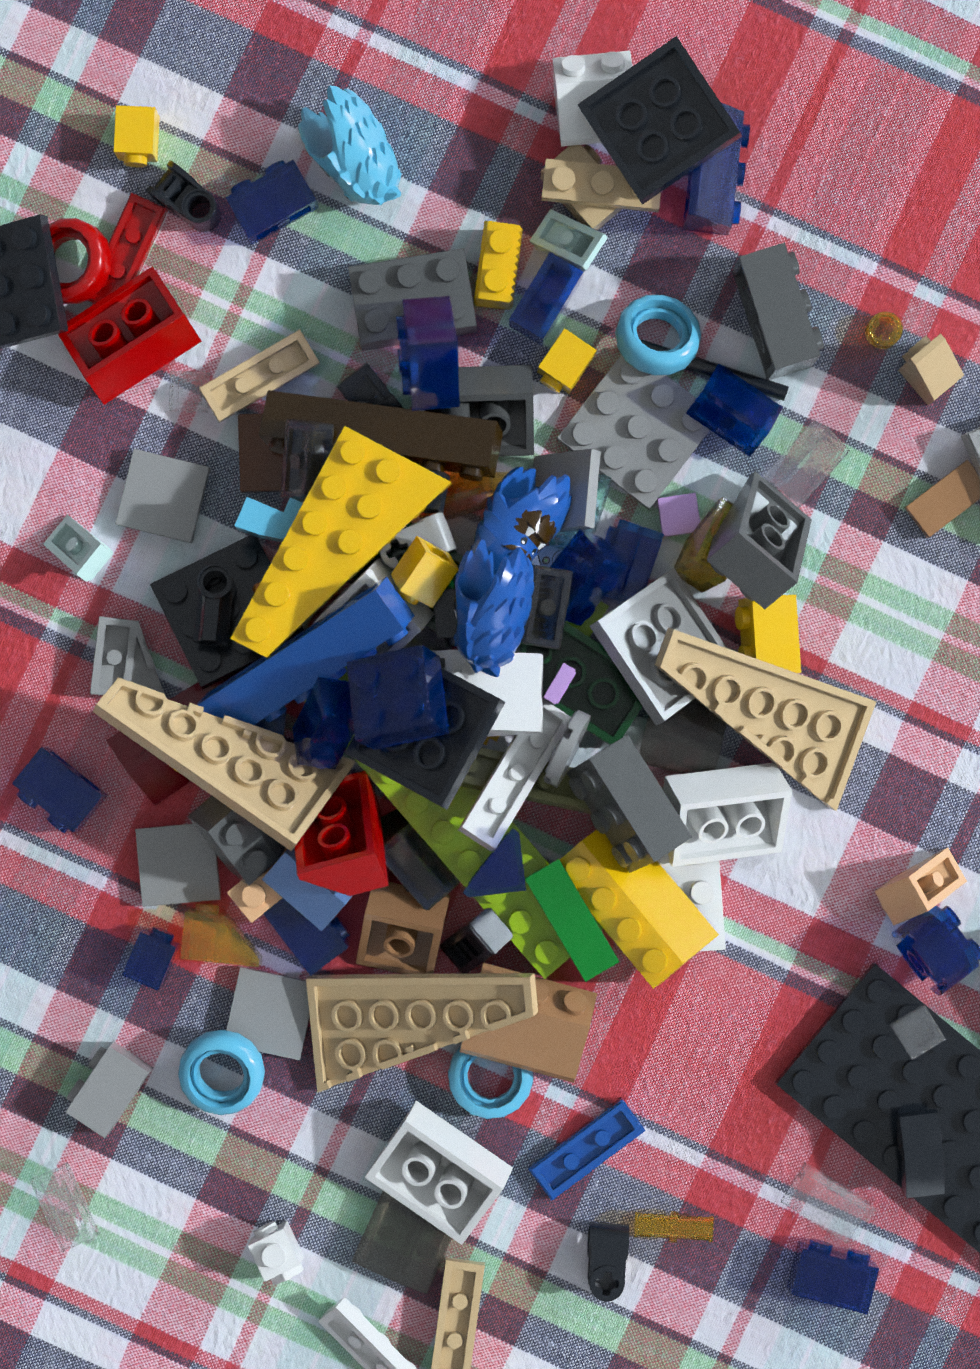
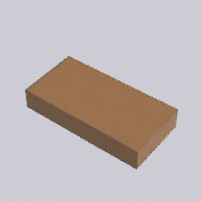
[904,460,980,538]

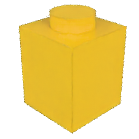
[114,105,160,167]
[537,328,597,394]
[391,536,458,608]

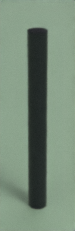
[641,339,789,401]

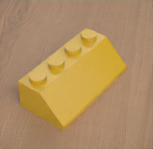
[560,830,719,989]

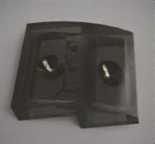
[639,699,726,774]
[352,1191,452,1294]

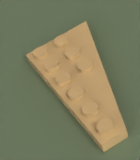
[93,677,356,851]
[306,973,538,1093]

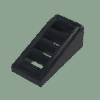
[439,908,513,974]

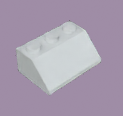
[663,763,792,867]
[365,1101,513,1245]

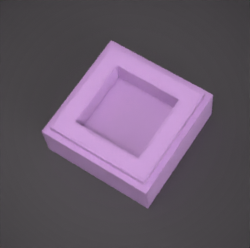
[656,493,702,538]
[543,663,576,705]

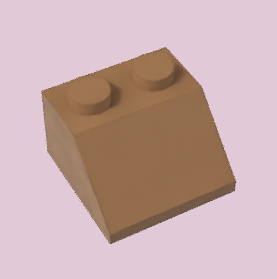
[356,882,450,974]

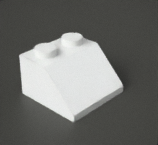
[552,51,633,147]

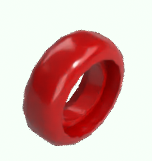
[49,218,112,304]

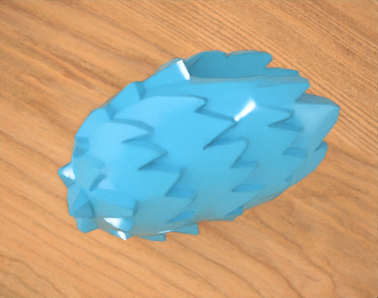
[298,85,402,205]

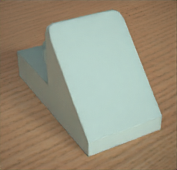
[529,209,608,275]
[43,514,113,582]

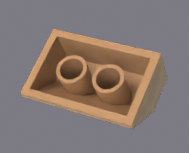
[460,963,597,1083]

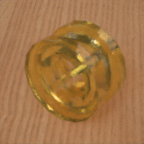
[865,312,903,349]

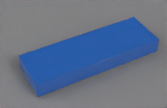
[528,1098,646,1201]

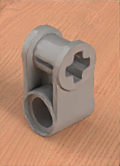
[379,513,458,571]

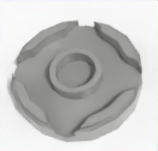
[543,710,591,788]

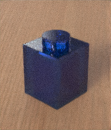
[122,926,181,991]

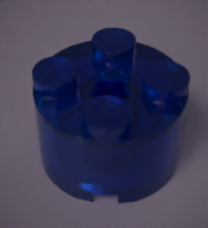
[892,905,980,996]

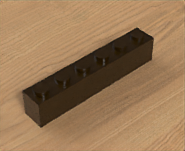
[258,390,503,481]

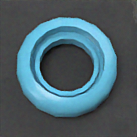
[615,295,701,376]
[178,1029,265,1115]
[448,1045,534,1119]

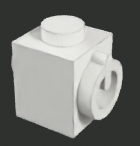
[248,1221,304,1285]

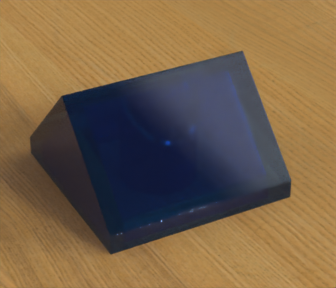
[463,826,526,897]

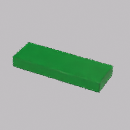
[524,858,619,982]

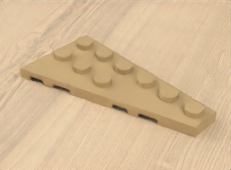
[655,627,877,811]

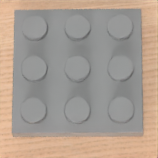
[557,355,720,510]
[590,568,727,725]

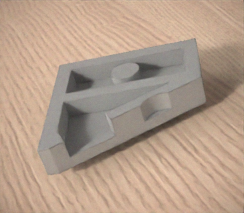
[90,616,166,697]

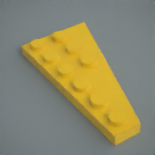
[230,426,451,658]

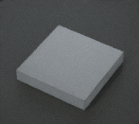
[115,449,211,543]
[533,449,601,532]
[135,824,221,907]
[226,966,310,1060]

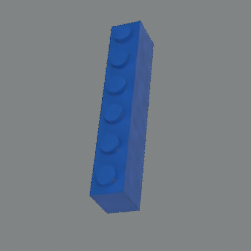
[196,577,415,726]

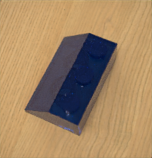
[682,103,750,235]

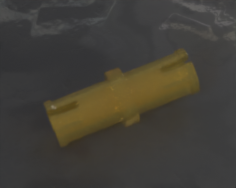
[634,1211,714,1243]

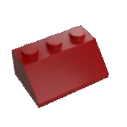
[58,266,202,405]
[295,770,389,896]

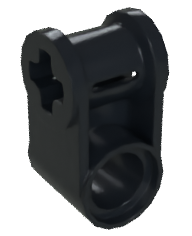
[146,160,221,232]
[587,1222,629,1302]

